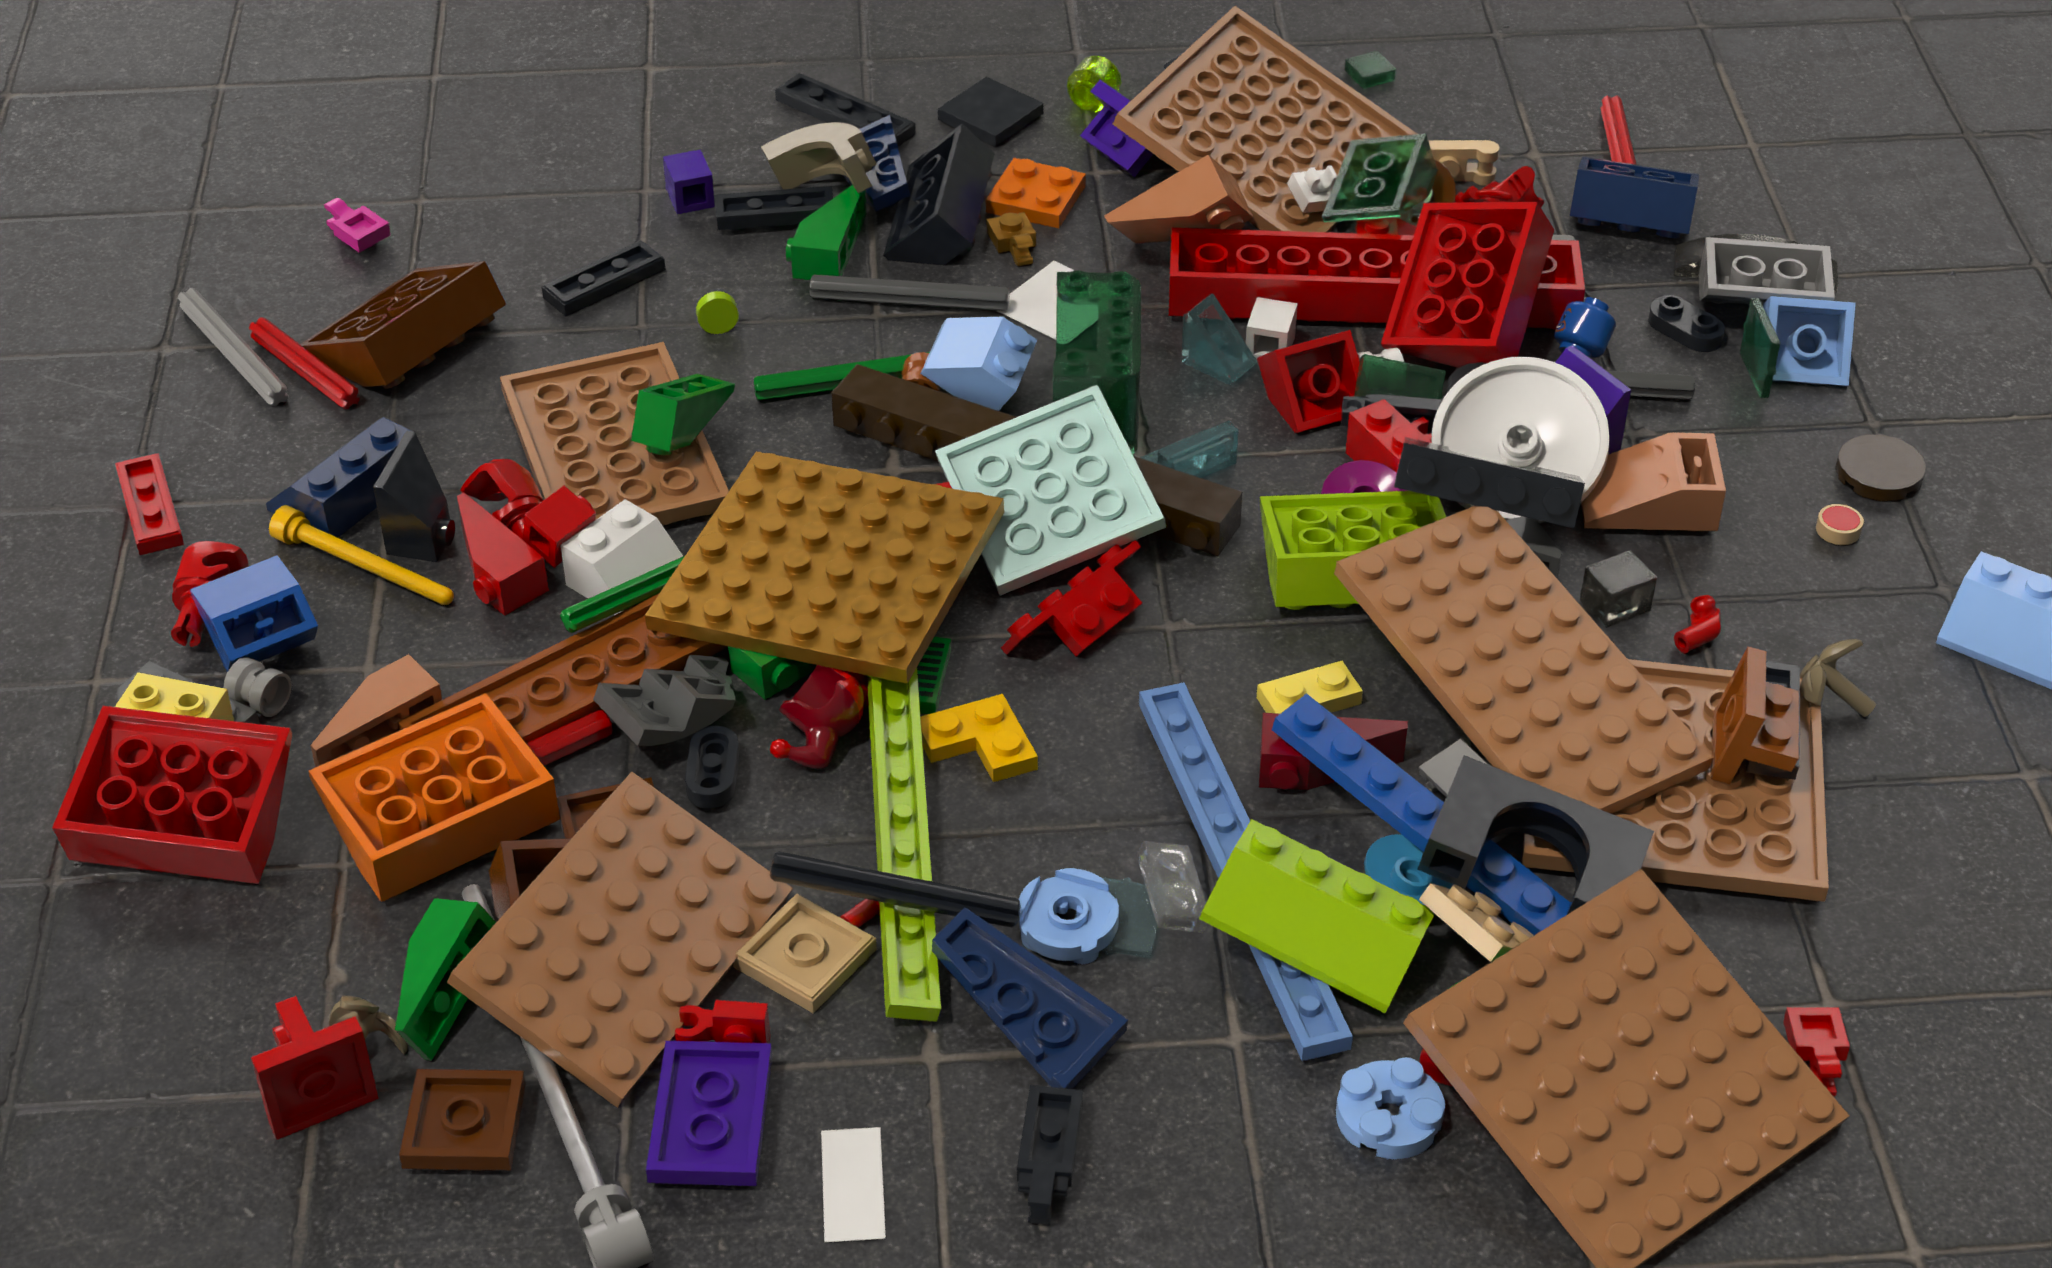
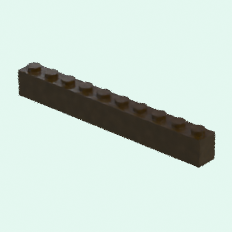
[831,364,1243,556]

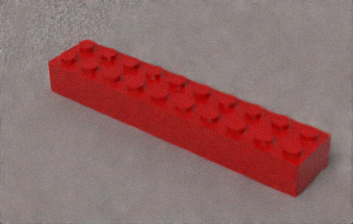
[1168,227,1585,330]

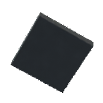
[938,77,1044,147]

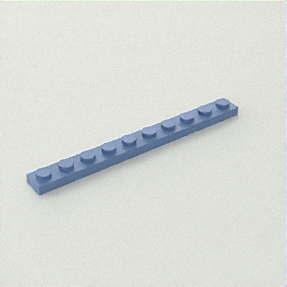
[1139,683,1353,1061]

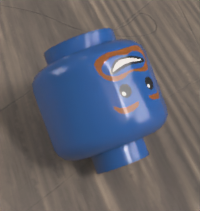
[1554,297,1616,358]

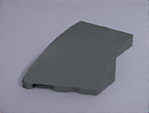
[593,655,735,746]

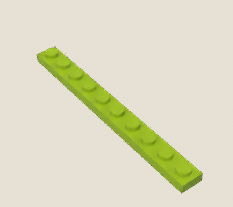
[867,667,941,1021]

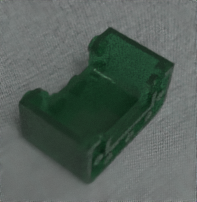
[1053,270,1141,454]

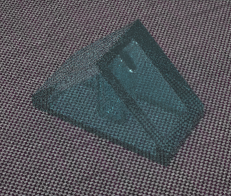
[1181,293,1258,385]

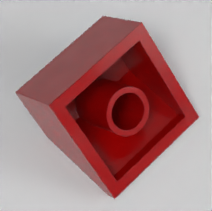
[1257,330,1369,433]

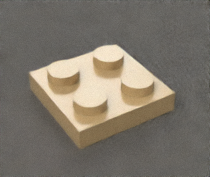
[1419,883,1534,962]

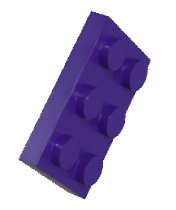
[646,1041,772,1186]

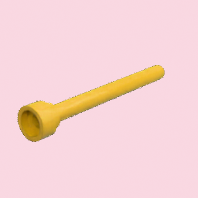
[269,505,454,605]

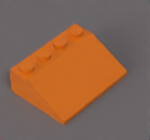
[308,693,560,902]

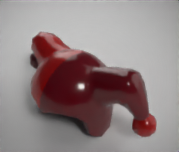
[770,665,869,769]

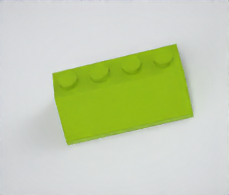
[1199,819,1435,1013]

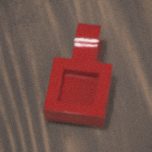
[675,1000,771,1043]
[1783,1007,1850,1096]

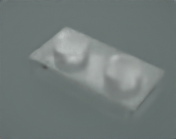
[1136,841,1208,933]

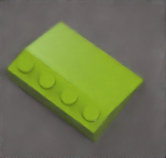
[1260,491,1446,610]

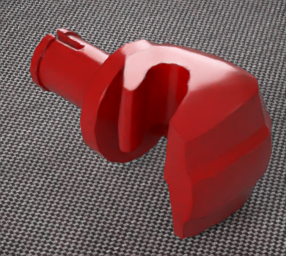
[460,459,545,560]
[171,541,249,647]

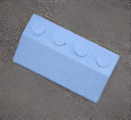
[1936,551,2052,690]

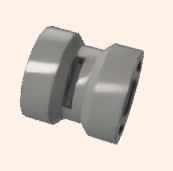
[223,657,292,717]

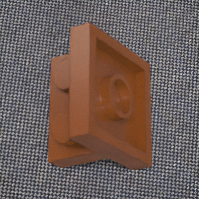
[1711,646,1799,784]

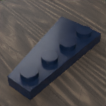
[932,907,1128,1089]

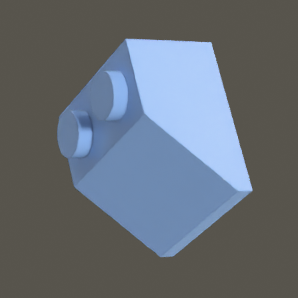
[1760,296,1856,387]
[920,317,1037,411]

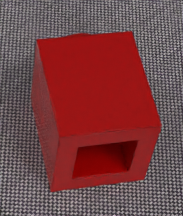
[523,485,596,568]

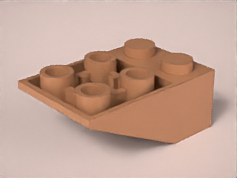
[1581,433,1726,531]

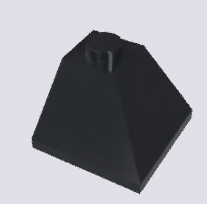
[373,431,455,562]

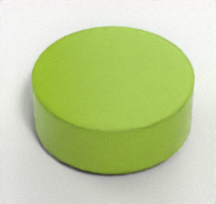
[696,291,739,334]

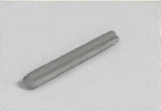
[178,288,289,406]

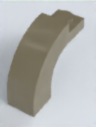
[761,122,877,193]

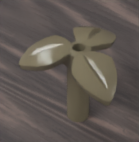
[1800,639,1876,717]
[329,995,408,1054]

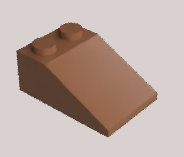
[1104,154,1254,244]

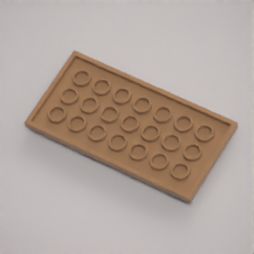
[1334,506,1714,814]

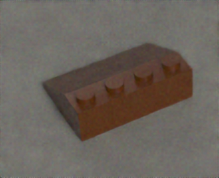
[300,261,507,389]

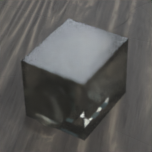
[1580,550,1657,628]

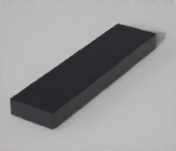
[775,73,916,147]

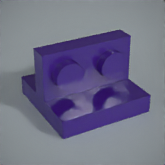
[1080,80,1153,177]

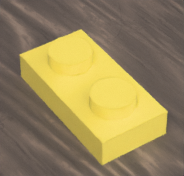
[1257,661,1363,714]

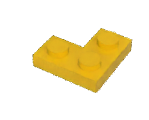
[920,694,1038,782]

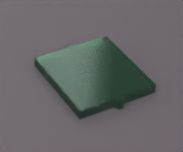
[1740,298,1781,398]

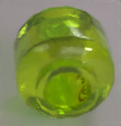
[1067,55,1122,112]

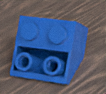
[190,555,318,672]

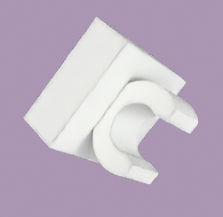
[1287,165,1342,213]

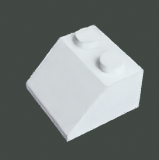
[561,499,683,615]

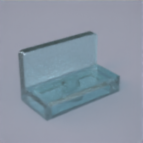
[1140,421,1239,478]

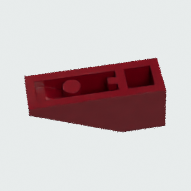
[1259,713,1408,790]

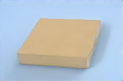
[733,893,877,1013]

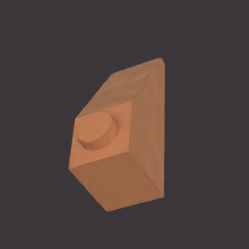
[311,654,442,767]

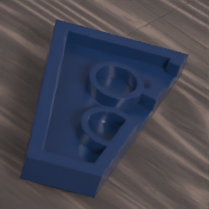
[841,115,910,212]

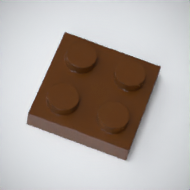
[399,1069,526,1170]

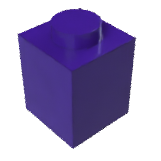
[663,149,715,214]

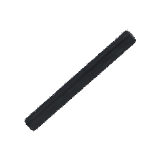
[770,851,1021,928]

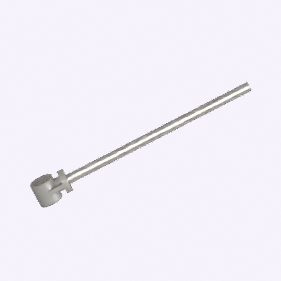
[462,884,654,1268]

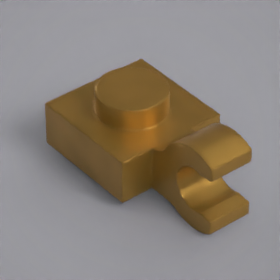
[987,212,1036,266]

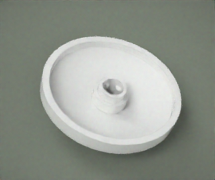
[1432,357,1609,523]

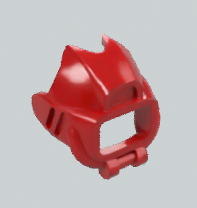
[1455,166,1545,208]

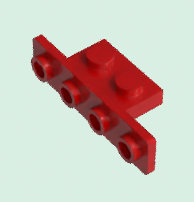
[1001,540,1142,657]

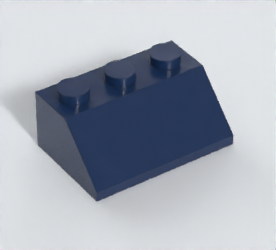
[1570,157,1699,238]
[266,417,411,538]

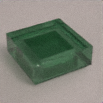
[1344,51,1396,89]

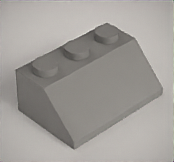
[1699,237,1835,307]

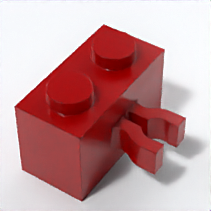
[1345,399,1432,473]

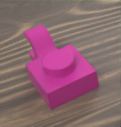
[324,198,390,253]

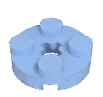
[1018,868,1119,964]
[1336,1057,1445,1159]

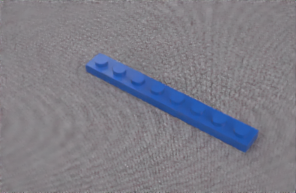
[1272,693,1570,935]

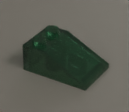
[1322,133,1438,222]

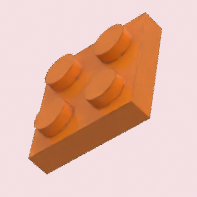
[986,158,1086,229]

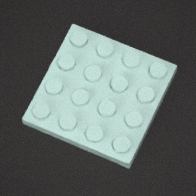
[935,385,1166,596]

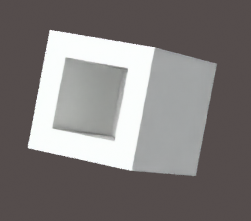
[1245,297,1297,361]

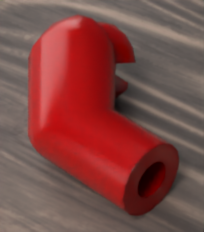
[1674,595,1721,653]

